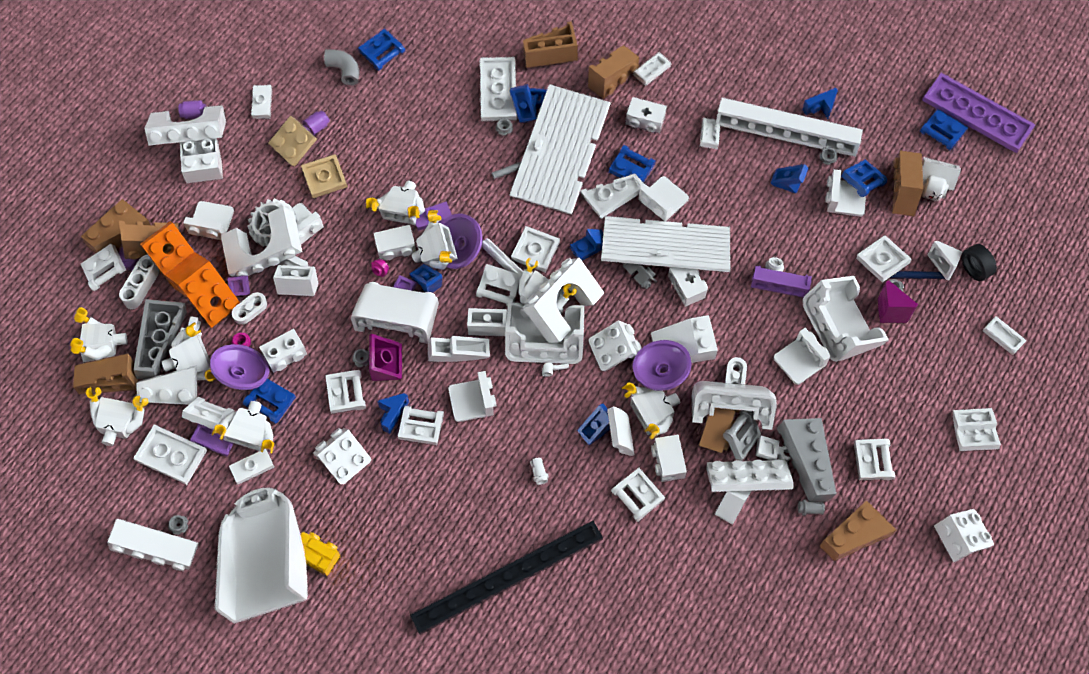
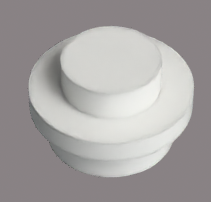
[765,257,784,272]

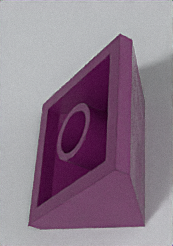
[877,280,919,323]
[369,334,402,381]

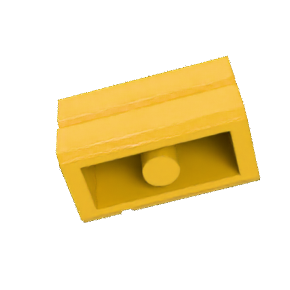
[300,532,340,576]

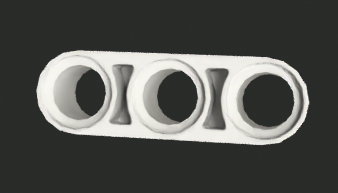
[119,255,160,309]

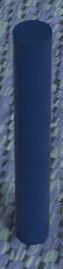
[890,271,945,279]

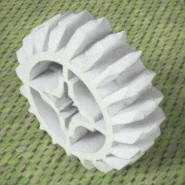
[247,198,298,247]

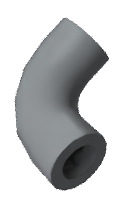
[324,50,359,85]

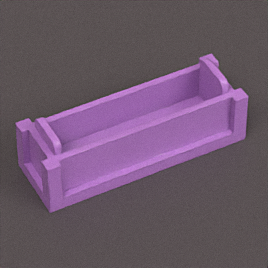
[751,266,812,297]

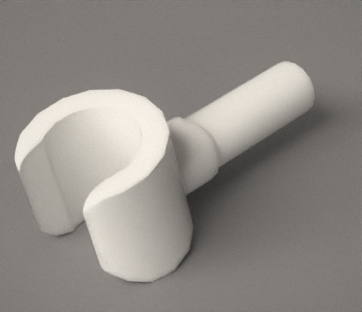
[542,363,569,377]

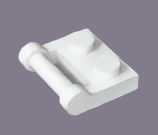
[81,244,126,291]
[476,264,522,306]
[326,370,366,414]
[182,397,235,429]
[398,405,444,445]
[854,439,895,480]
[611,468,665,522]

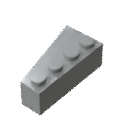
[133,299,187,380]
[777,418,836,502]

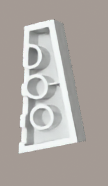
[108,519,198,571]

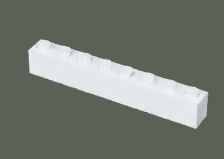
[715,98,862,157]

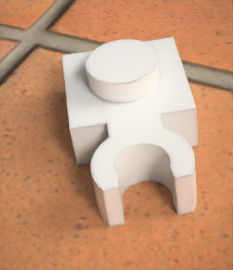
[755,436,791,462]

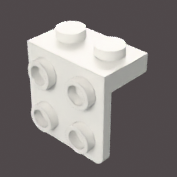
[825,169,866,217]
[639,176,689,222]
[183,201,234,240]
[292,203,324,244]
[589,320,642,371]
[774,328,831,385]
[448,371,496,422]
[313,428,371,484]
[934,509,994,562]

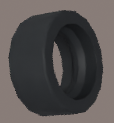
[961,244,997,281]

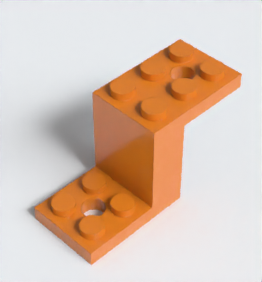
[140,221,240,328]

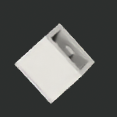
[180,138,223,183]

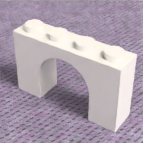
[145,105,226,145]
[221,206,302,277]
[523,258,604,343]

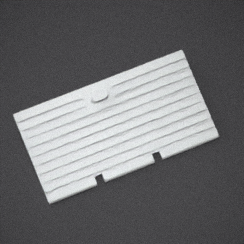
[510,84,610,215]
[601,216,730,272]

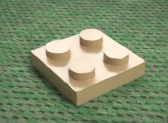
[268,115,317,167]
[301,154,347,198]

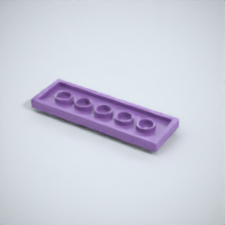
[922,73,1035,153]

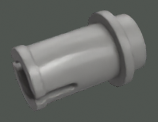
[798,499,825,516]

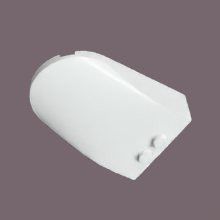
[215,488,307,623]

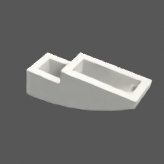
[428,336,490,362]

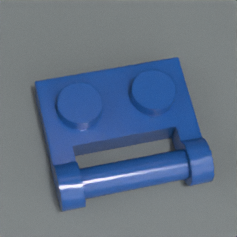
[358,28,405,71]
[920,109,968,151]
[609,145,656,183]
[841,160,888,197]
[243,379,296,424]

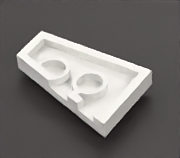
[580,174,644,219]
[136,366,197,405]

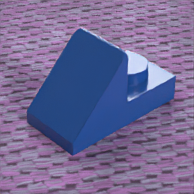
[510,84,537,123]
[802,88,838,119]
[771,164,809,193]
[570,229,604,261]
[409,264,443,293]
[378,393,409,434]
[577,404,610,445]

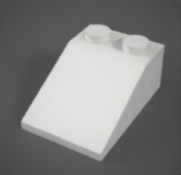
[651,315,718,363]

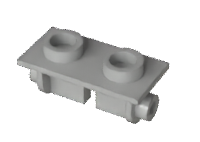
[623,263,658,289]

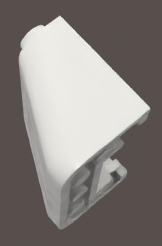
[803,276,889,362]
[351,282,439,344]
[505,303,584,364]
[692,381,777,430]

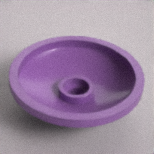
[441,214,482,269]
[633,340,692,391]
[210,344,269,390]

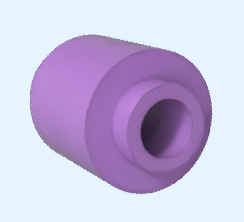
[179,100,206,119]
[303,110,330,135]

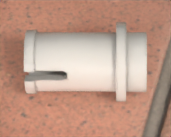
[530,458,549,485]

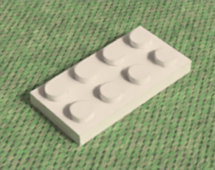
[480,57,517,121]
[707,459,794,492]

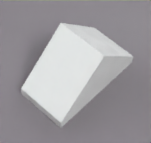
[928,241,962,280]
[715,491,751,525]

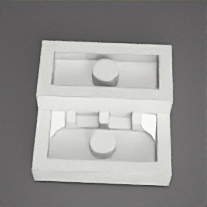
[607,407,635,456]
[953,408,1001,451]

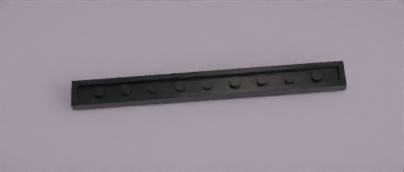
[410,520,603,635]

